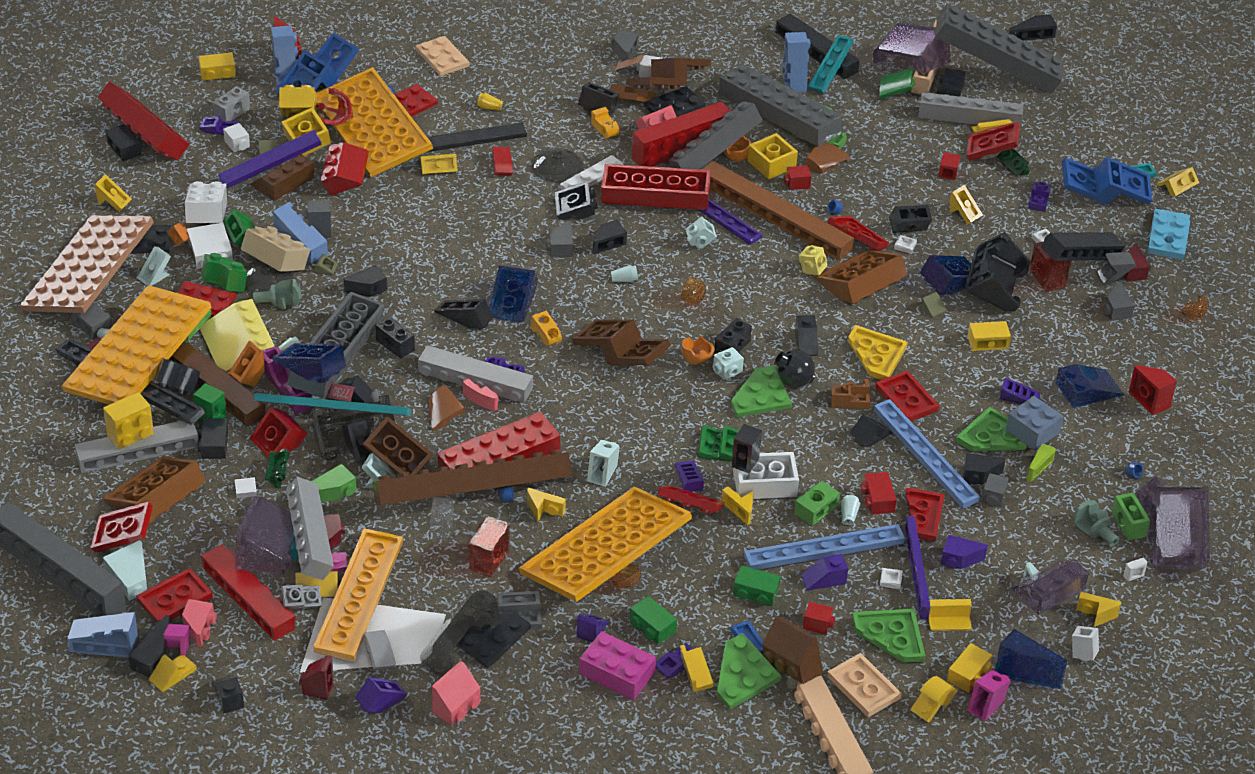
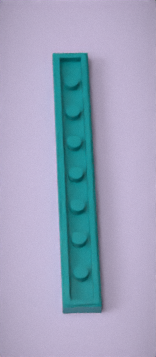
[254,393,412,417]

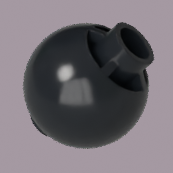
[774,350,816,388]

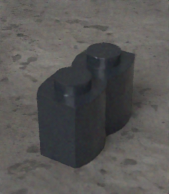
[154,357,201,395]

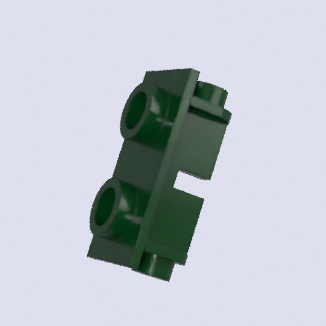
[996,149,1030,176]
[265,449,290,489]

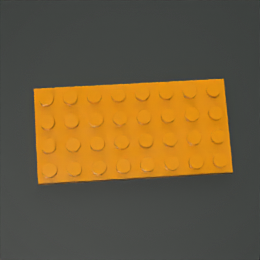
[316,67,433,177]
[62,285,212,405]
[519,487,692,602]

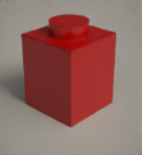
[938,152,961,180]
[784,165,811,190]
[803,601,836,635]

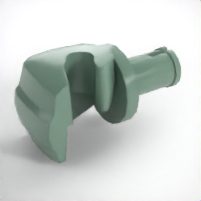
[253,279,301,309]
[1074,500,1120,547]

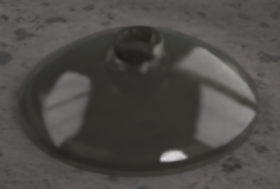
[532,148,584,183]
[244,260,294,296]

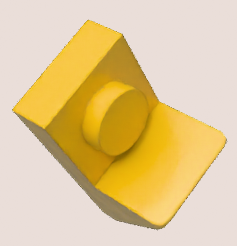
[94,174,131,212]
[950,185,983,224]
[721,486,754,525]
[527,488,566,522]
[1076,592,1121,627]
[149,655,197,693]

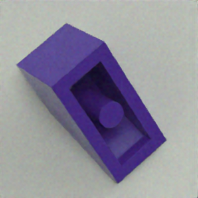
[941,535,988,569]
[801,554,848,591]
[355,677,407,713]

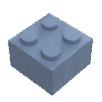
[1006,396,1064,450]

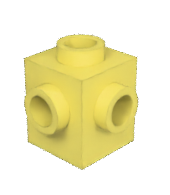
[799,245,828,275]

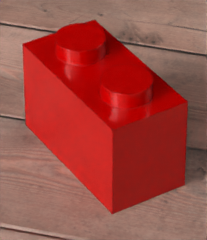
[861,472,897,515]

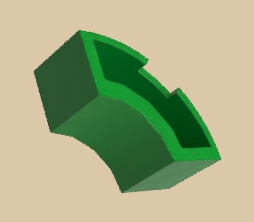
[201,253,248,292]

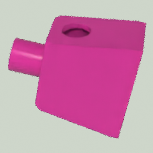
[967,670,1010,721]

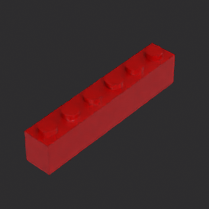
[201,544,296,641]

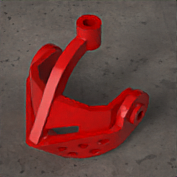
[316,88,353,126]

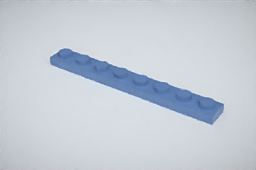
[873,399,980,509]
[744,524,905,570]

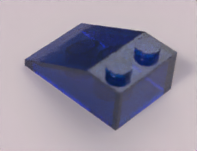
[919,255,971,295]
[489,265,538,323]
[272,343,347,383]
[1055,364,1124,408]
[995,629,1068,689]

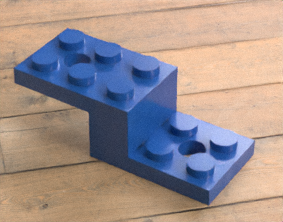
[275,33,360,94]
[1062,157,1153,205]

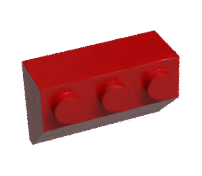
[321,142,369,195]

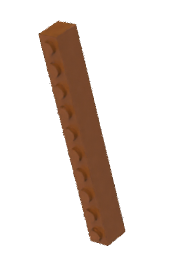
[701,161,854,261]

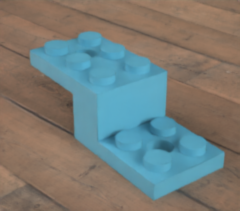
[1147,209,1190,260]

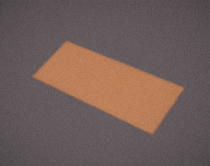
[615,54,645,70]

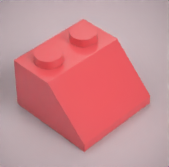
[432,661,481,726]

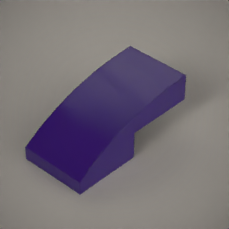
[199,116,239,135]
[656,642,693,679]

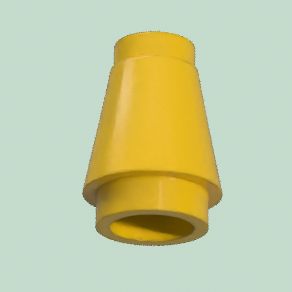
[477,93,503,111]

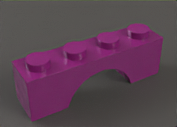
[263,345,313,415]

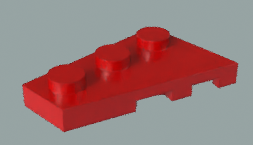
[827,216,889,250]
[905,487,945,542]

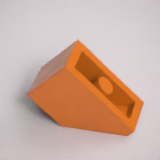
[229,341,265,387]

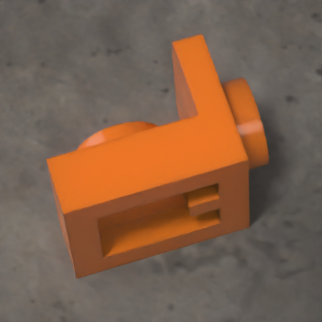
[167,223,189,246]

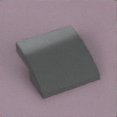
[497,591,542,630]

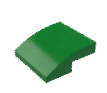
[880,67,915,99]
[697,424,739,461]

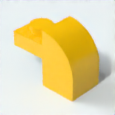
[910,676,958,722]

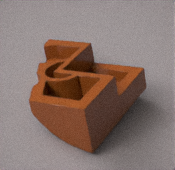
[610,84,657,101]
[806,142,851,174]
[831,379,870,409]
[428,385,465,431]

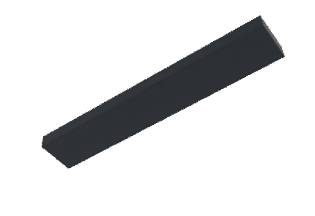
[427,122,527,152]

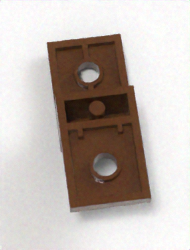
[627,58,711,90]
[571,319,671,367]

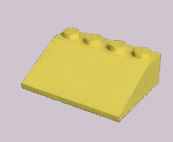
[200,299,274,374]

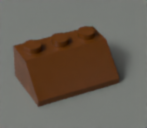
[251,154,314,201]
[363,416,433,476]
[762,616,823,684]

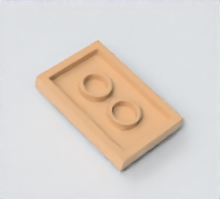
[416,36,469,76]
[827,653,902,717]

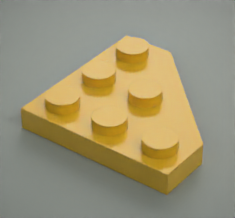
[848,325,908,380]

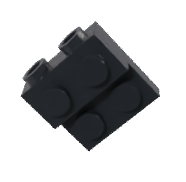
[555,181,598,220]

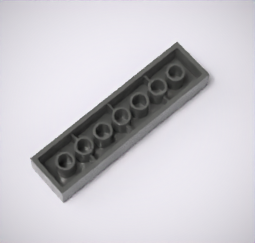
[935,3,1063,93]
[719,64,842,147]
[287,292,385,398]
[0,502,126,617]

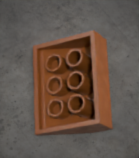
[814,249,907,304]
[103,456,206,524]

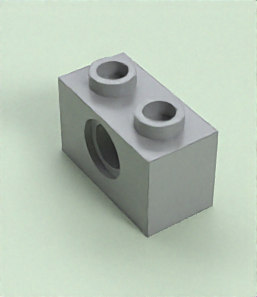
[213,86,250,122]

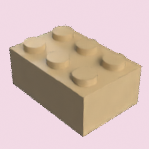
[241,226,310,272]

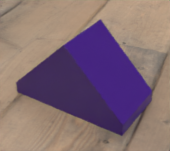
[577,614,609,642]

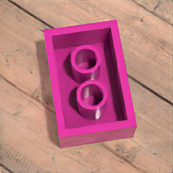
[579,631,656,700]

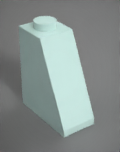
[103,541,147,601]

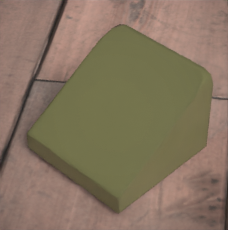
[258,140,277,155]
[312,254,338,275]
[921,292,947,318]

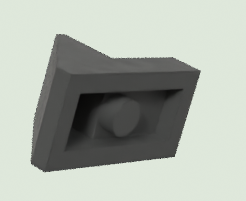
[1097,252,1137,286]

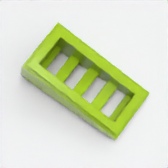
[1026,443,1056,482]

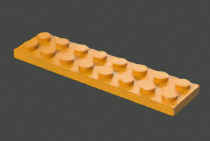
[313,528,403,661]

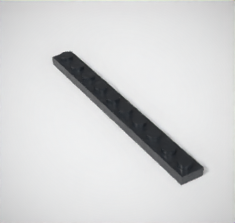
[56,338,204,425]

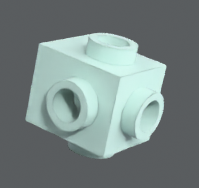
[686,217,717,249]
[713,347,744,380]

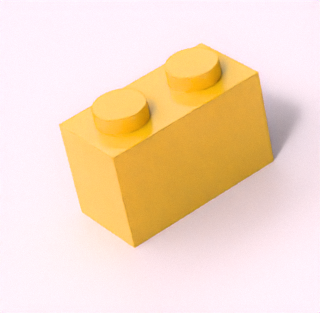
[199,52,236,81]
[968,321,1011,351]
[947,643,993,693]

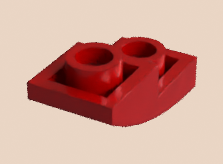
[492,146,513,176]

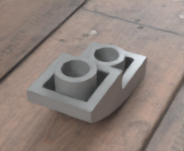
[281,585,322,609]
[363,630,396,671]

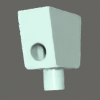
[587,440,619,487]

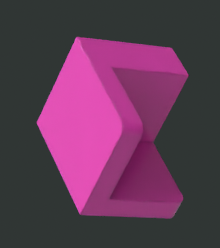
[164,624,190,655]

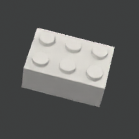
[185,182,227,223]
[733,452,799,499]

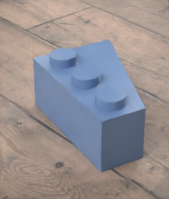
[271,26,298,86]
[782,32,810,92]
[273,202,328,264]
[68,612,138,658]

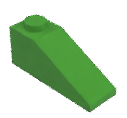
[311,464,357,502]

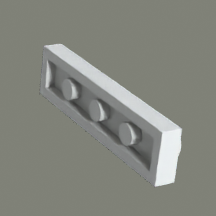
[560,155,624,190]

